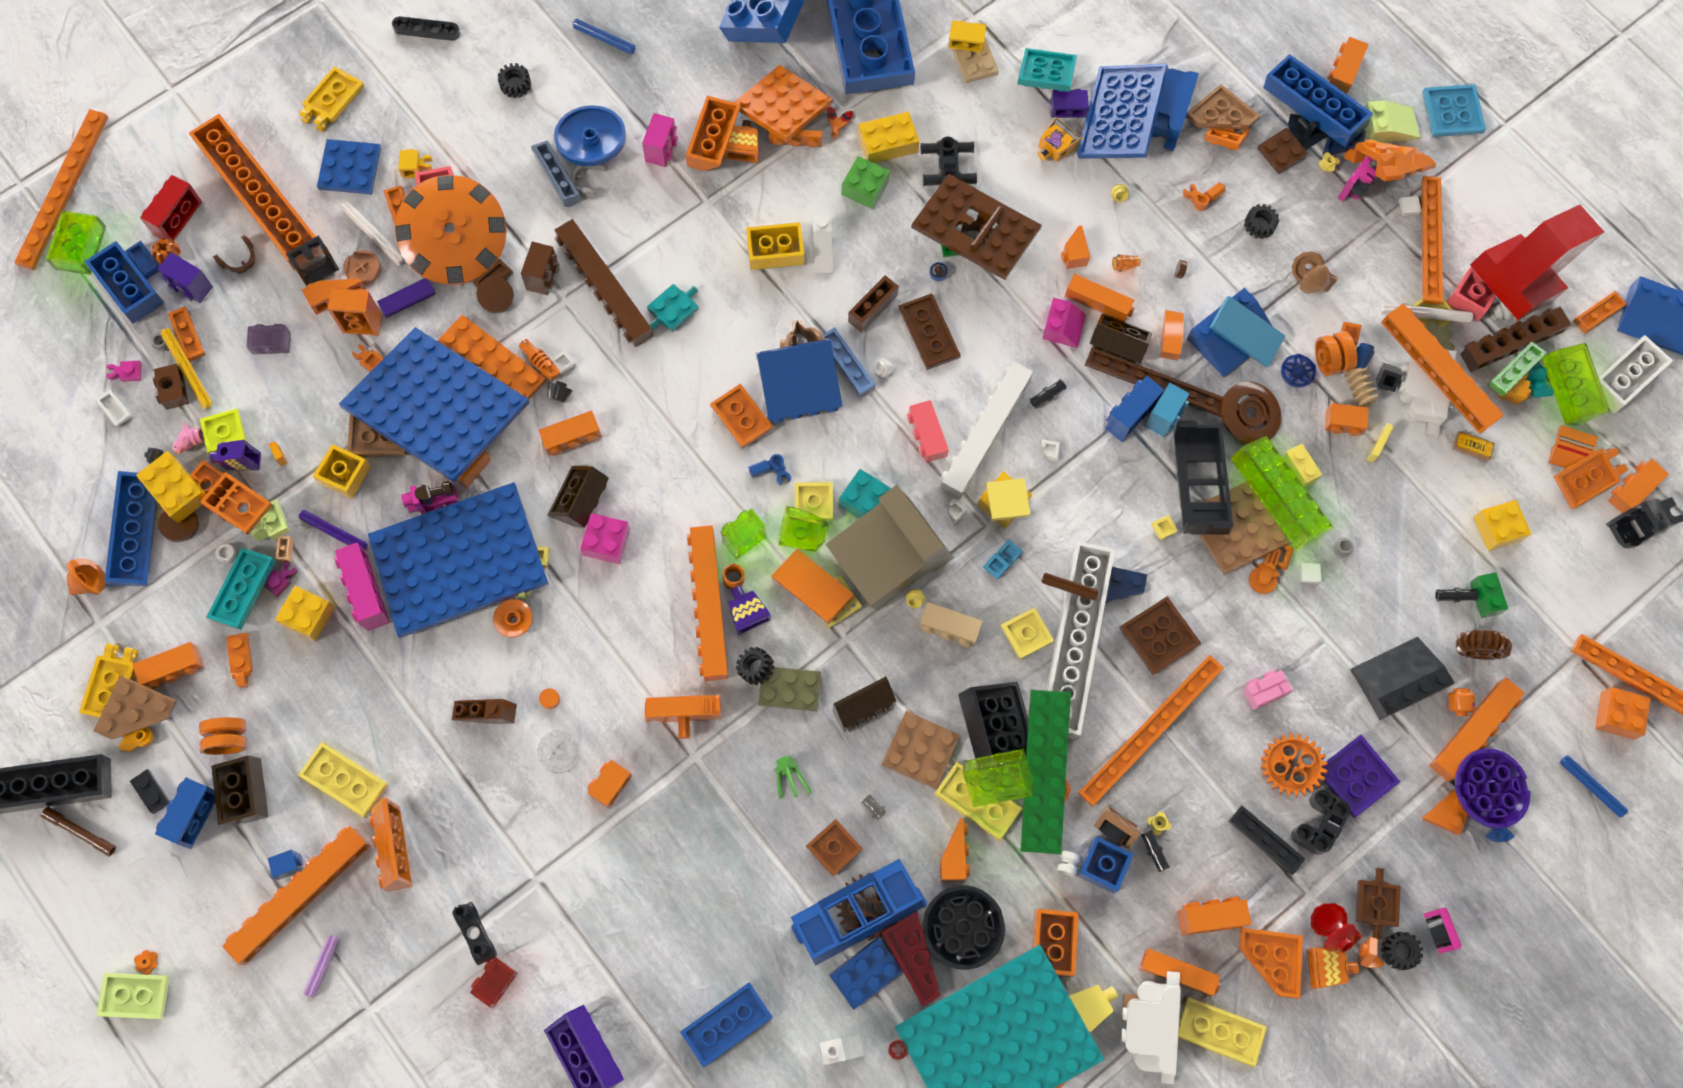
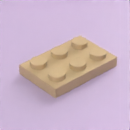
[949,36,999,83]

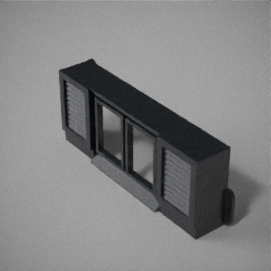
[1173,420,1234,535]

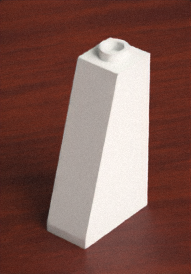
[819,1035,864,1066]

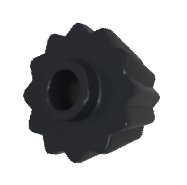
[547,381,573,403]

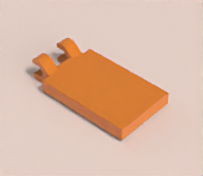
[1553,447,1629,509]

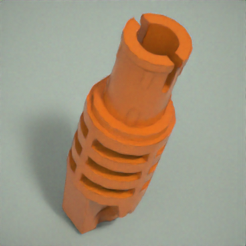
[519,339,560,381]

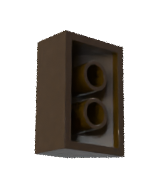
[1089,313,1153,363]
[547,466,609,528]
[832,676,896,732]
[211,755,268,826]

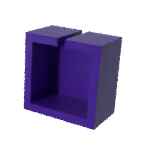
[157,252,213,304]

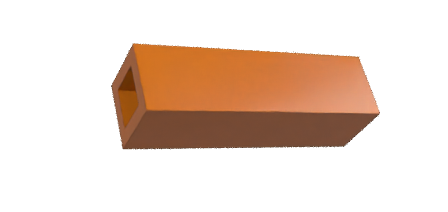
[1065,274,1135,322]
[1139,949,1221,997]

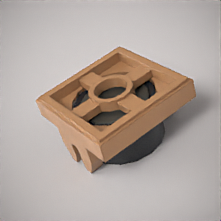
[1094,805,1140,849]

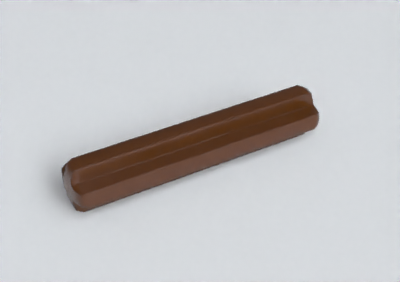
[1041,573,1099,601]

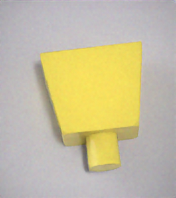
[1069,985,1118,1032]

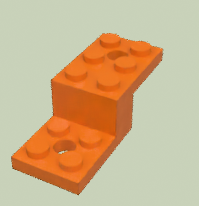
[190,460,273,535]

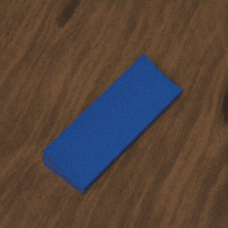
[104,471,157,587]

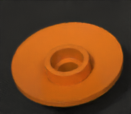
[493,599,533,638]

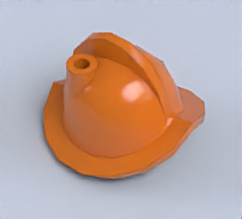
[67,558,105,596]

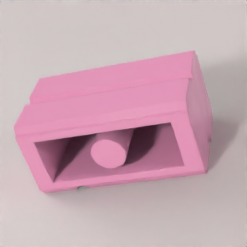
[1243,670,1292,710]

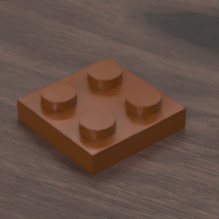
[806,819,863,877]

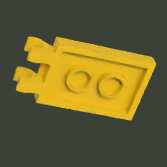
[299,66,364,132]
[79,643,138,718]

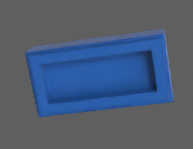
[125,241,160,279]

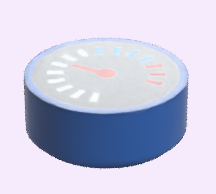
[929,262,948,281]

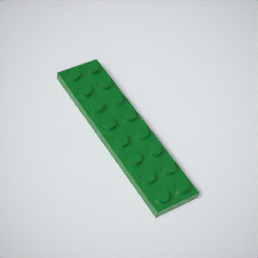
[1020,689,1071,854]

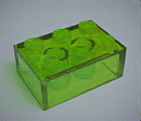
[46,211,106,275]
[962,749,1034,807]

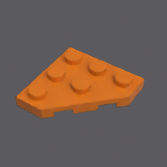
[1238,928,1303,999]

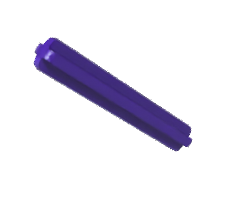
[298,510,368,551]

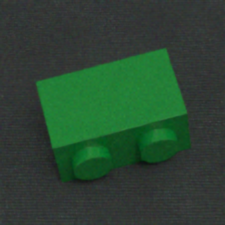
[1470,572,1509,618]

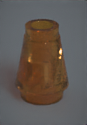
[1112,254,1141,272]

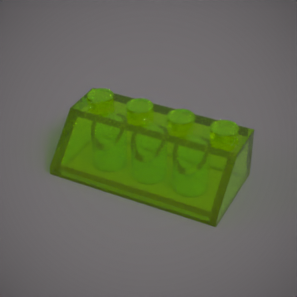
[1542,343,1610,426]

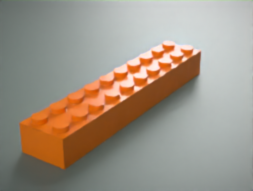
[189,114,323,271]

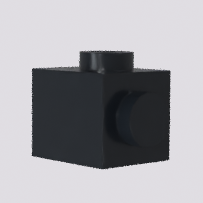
[1376,362,1402,392]

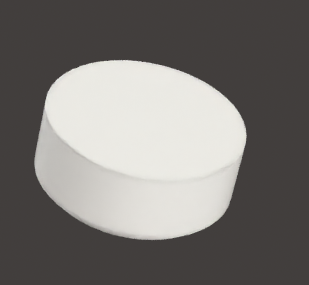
[215,543,237,564]

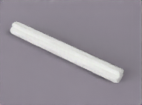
[340,201,405,266]
[1381,304,1473,322]

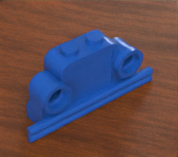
[1152,68,1199,151]

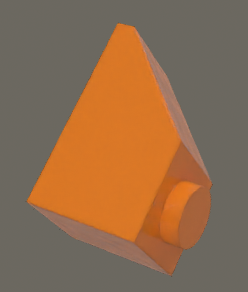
[1061,225,1090,269]

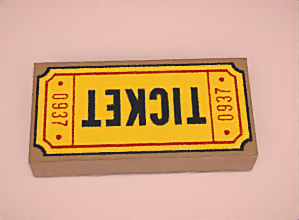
[1452,431,1495,461]

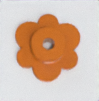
[134,950,158,975]

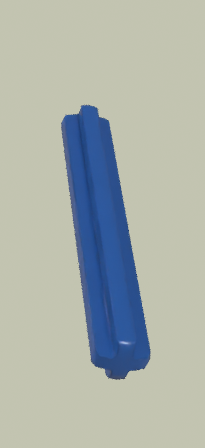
[572,18,636,54]
[1560,755,1628,817]

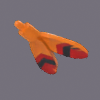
[827,107,853,139]

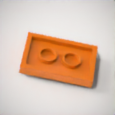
[710,384,773,449]

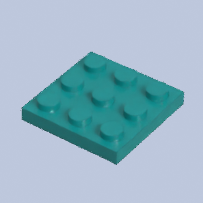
[1017,48,1077,92]

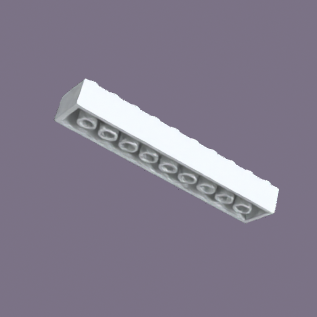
[1046,541,1115,740]

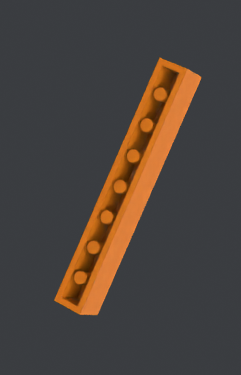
[1381,303,1504,434]
[687,525,728,682]
[222,826,371,965]

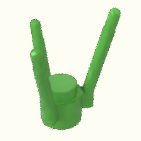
[775,756,811,798]

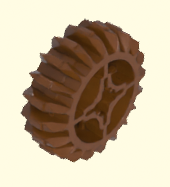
[1456,629,1512,660]

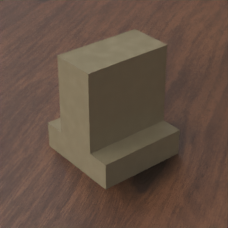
[825,485,954,610]

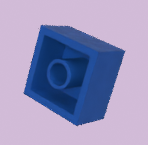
[1077,836,1134,894]

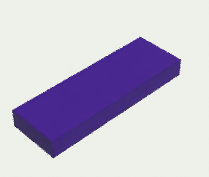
[377,278,436,318]

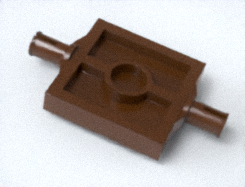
[1356,868,1401,939]

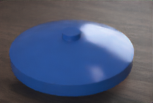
[554,105,626,166]

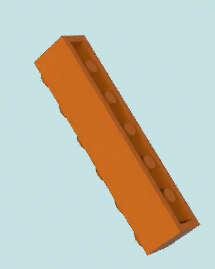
[1429,677,1525,782]

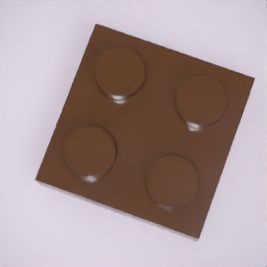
[1257,127,1308,174]

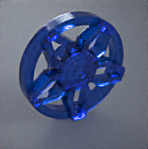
[1281,354,1316,388]

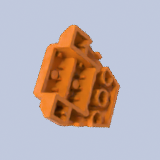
[1344,139,1436,181]

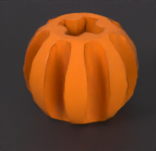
[151,238,181,264]

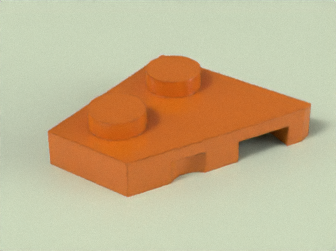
[1204,128,1250,150]
[1422,790,1467,835]

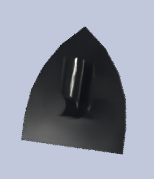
[1288,114,1328,150]

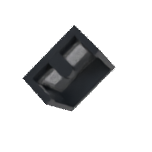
[286,235,340,286]

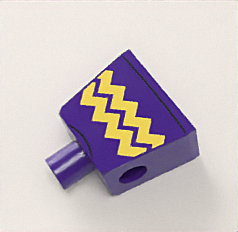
[209,440,261,470]
[728,586,771,636]

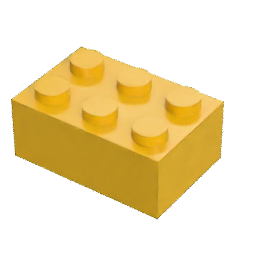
[858,111,920,163]
[746,222,804,270]
[136,451,206,523]

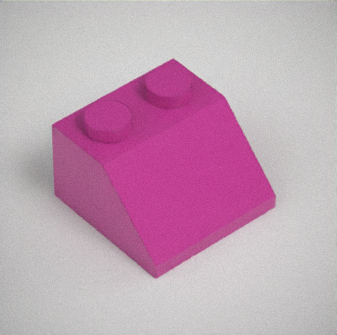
[1042,297,1086,348]

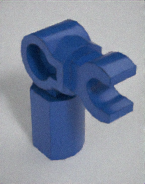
[748,454,791,486]

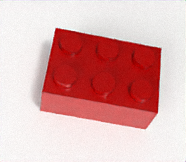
[140,175,202,241]

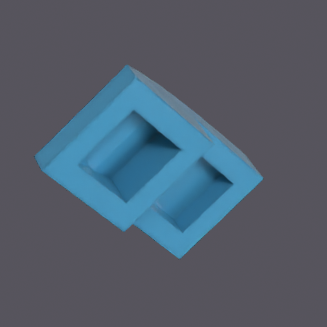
[983,539,1023,580]

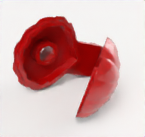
[1310,903,1362,953]

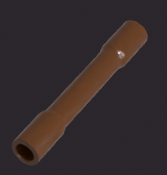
[41,807,116,857]

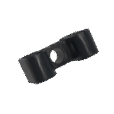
[1291,790,1351,855]

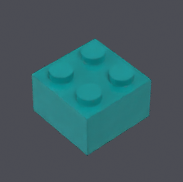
[838,469,891,519]

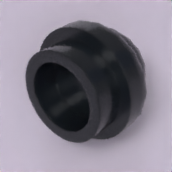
[144,447,164,464]

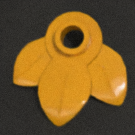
[118,727,154,752]

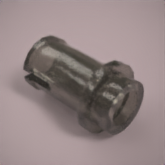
[861,794,886,820]

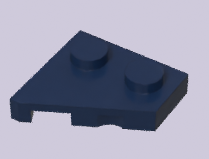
[1105,567,1147,603]

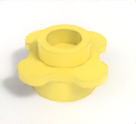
[1319,153,1340,172]
[1147,812,1171,835]

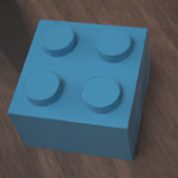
[1145,383,1189,437]

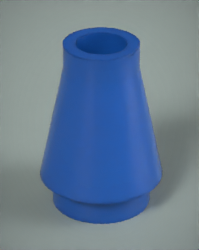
[1355,343,1375,369]

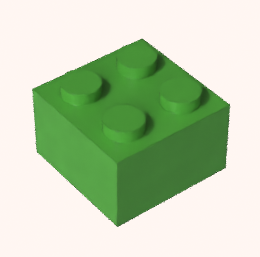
[841,156,890,209]

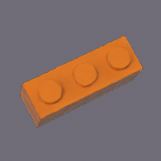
[1327,36,1369,94]
[539,410,602,456]
[1608,459,1669,513]
[132,642,204,690]

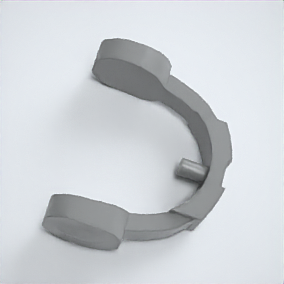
[571,163,606,199]

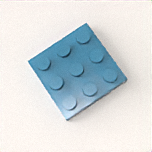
[1422,84,1486,137]

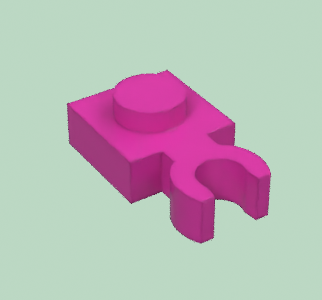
[106,361,142,382]

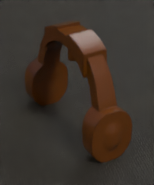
[213,235,255,274]

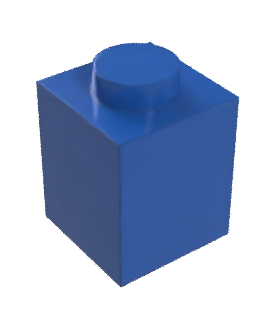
[267,849,303,880]

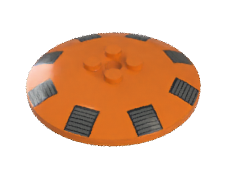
[395,175,507,285]

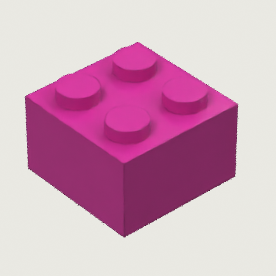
[642,113,678,167]
[580,513,630,564]

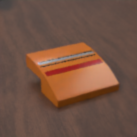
[1548,425,1598,468]

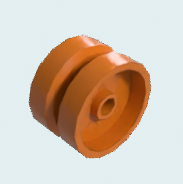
[1315,331,1357,376]
[199,717,247,755]

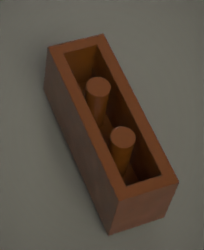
[848,275,899,333]

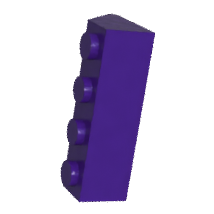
[544,1004,624,1088]

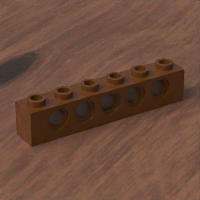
[1460,306,1572,373]

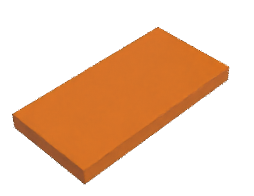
[771,549,854,625]

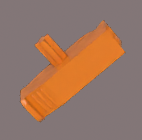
[645,695,721,739]

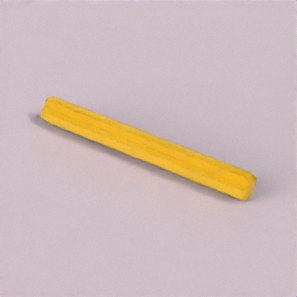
[161,328,213,409]

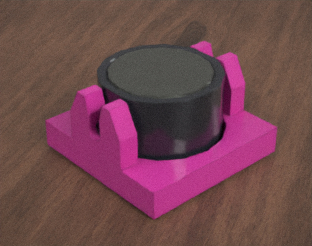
[1338,156,1377,201]
[1424,907,1462,954]

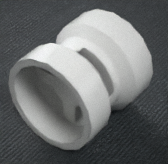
[1057,851,1082,877]

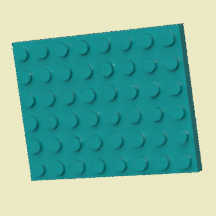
[895,944,1105,1088]

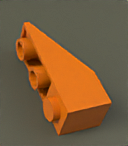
[940,818,970,882]

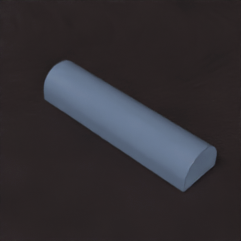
[531,140,580,207]

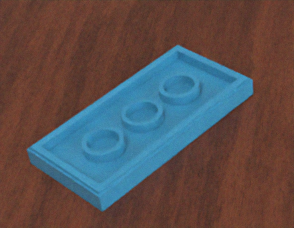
[1209,296,1285,367]

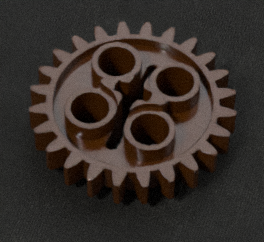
[835,873,897,941]

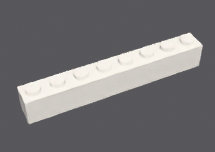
[940,362,1033,499]

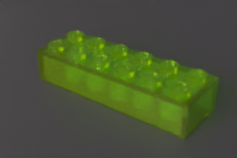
[1230,436,1333,550]

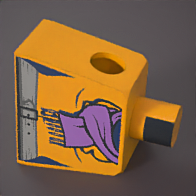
[1037,118,1081,161]

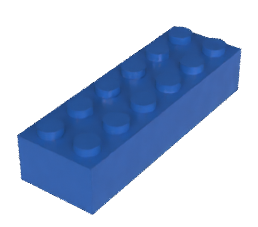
[1263,54,1373,148]

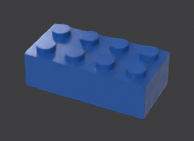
[84,241,164,324]

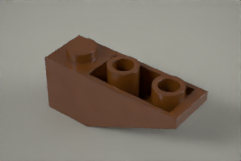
[452,699,517,724]

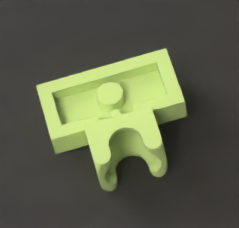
[251,500,290,541]

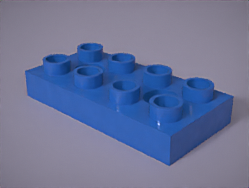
[719,0,805,43]
[826,0,915,95]

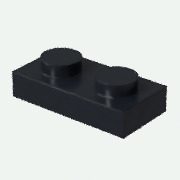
[130,769,170,814]

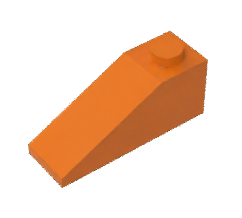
[301,278,366,315]

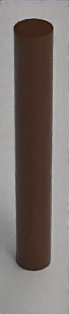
[970,207,1004,250]

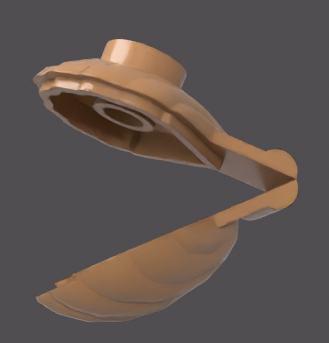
[1292,251,1338,294]
[780,320,825,348]

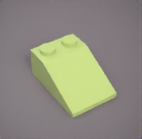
[1365,100,1420,143]

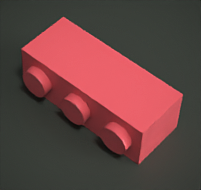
[906,400,949,463]

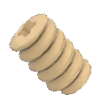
[1344,368,1379,407]

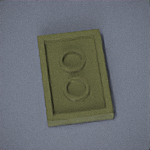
[758,667,821,712]

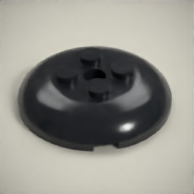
[923,885,1005,970]

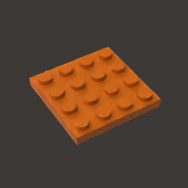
[734,65,833,143]

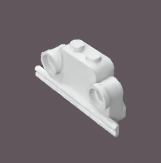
[1398,350,1457,436]
[1121,971,1181,1084]

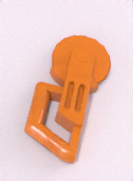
[1249,544,1294,594]

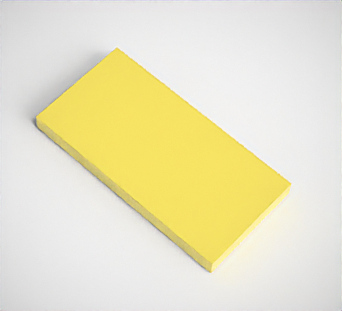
[298,742,389,818]
[934,762,1023,842]
[1178,997,1267,1068]

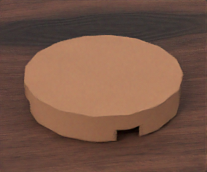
[343,250,381,285]

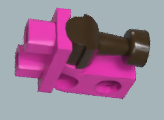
[401,480,459,515]

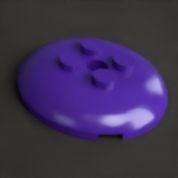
[1455,748,1531,829]

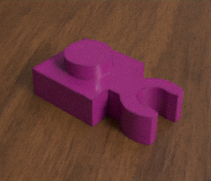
[264,561,298,598]

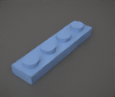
[823,327,876,396]

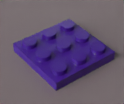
[1321,735,1400,818]

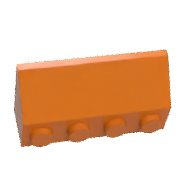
[686,96,741,171]

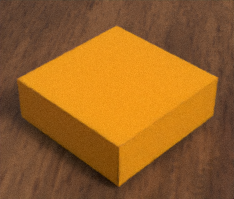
[268,441,287,466]

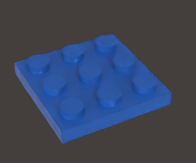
[317,139,381,195]

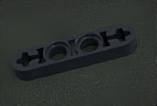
[392,16,460,41]

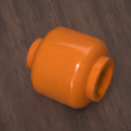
[1448,688,1475,716]

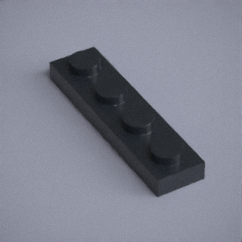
[1228,805,1305,875]

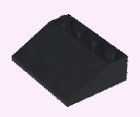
[1351,637,1455,721]
[958,682,1028,770]

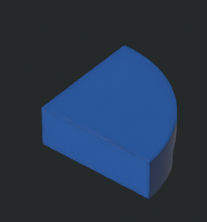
[1485,828,1515,842]

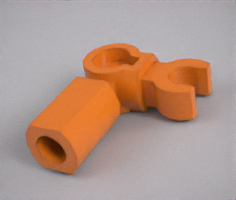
[1183,182,1226,211]

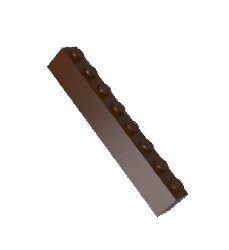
[554,219,653,347]

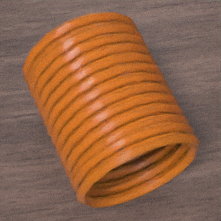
[723,564,745,590]

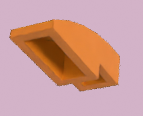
[1159,310,1184,361]

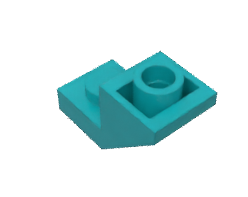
[1525,362,1554,398]

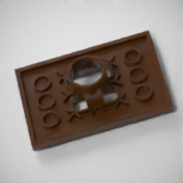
[911,174,1042,280]

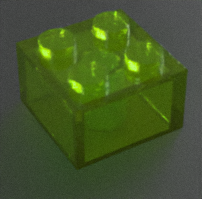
[721,508,767,560]

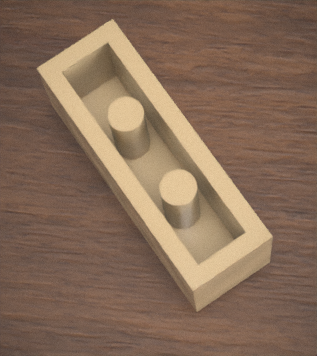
[919,602,982,647]

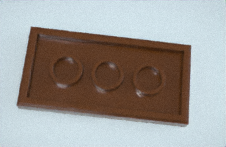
[898,293,961,370]

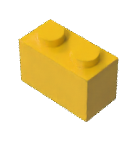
[948,20,986,53]

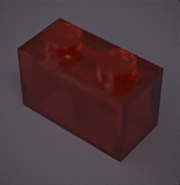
[470,957,519,1008]

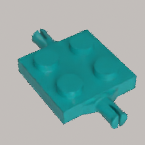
[647,284,699,332]

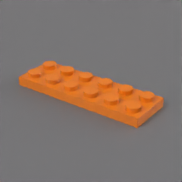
[437,314,547,400]

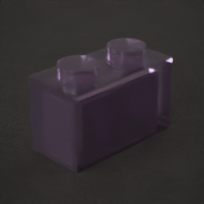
[247,323,291,354]

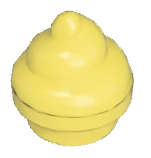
[1111,184,1129,202]
[906,588,925,608]

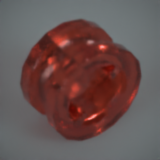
[888,1040,907,1060]

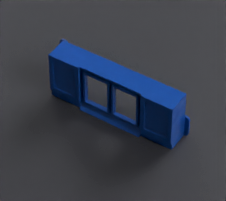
[791,859,927,966]

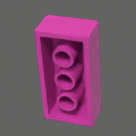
[334,542,390,631]

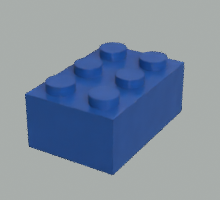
[1105,376,1164,442]
[155,777,216,849]

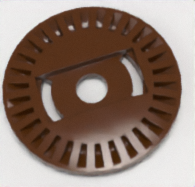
[1220,381,1281,445]

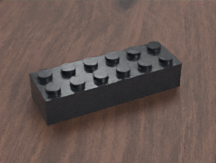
[0,754,111,814]

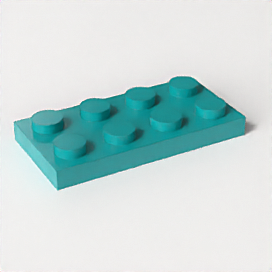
[206,548,276,630]

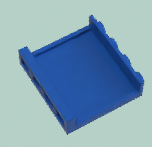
[755,339,843,423]

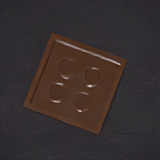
[1119,596,1202,675]

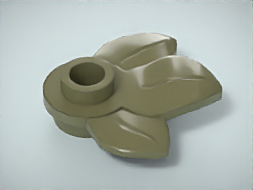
[1425,320,1455,351]

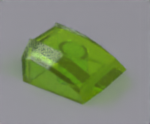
[778,506,830,552]

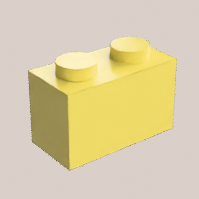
[1280,444,1322,490]

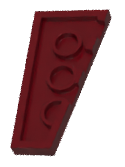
[881,911,940,1007]

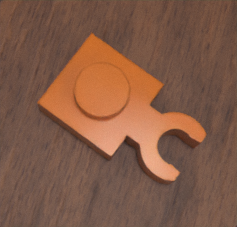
[352,344,384,372]

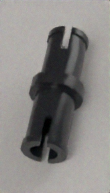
[1029,379,1067,409]
[1435,587,1478,603]
[1141,830,1170,872]

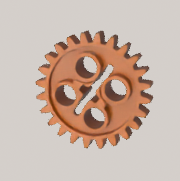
[1261,733,1327,798]

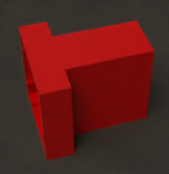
[1470,204,1605,320]

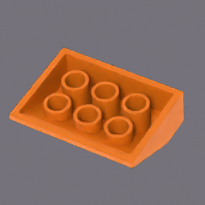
[369,798,413,892]

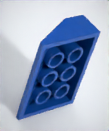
[1617,276,1683,355]
[1187,287,1272,377]

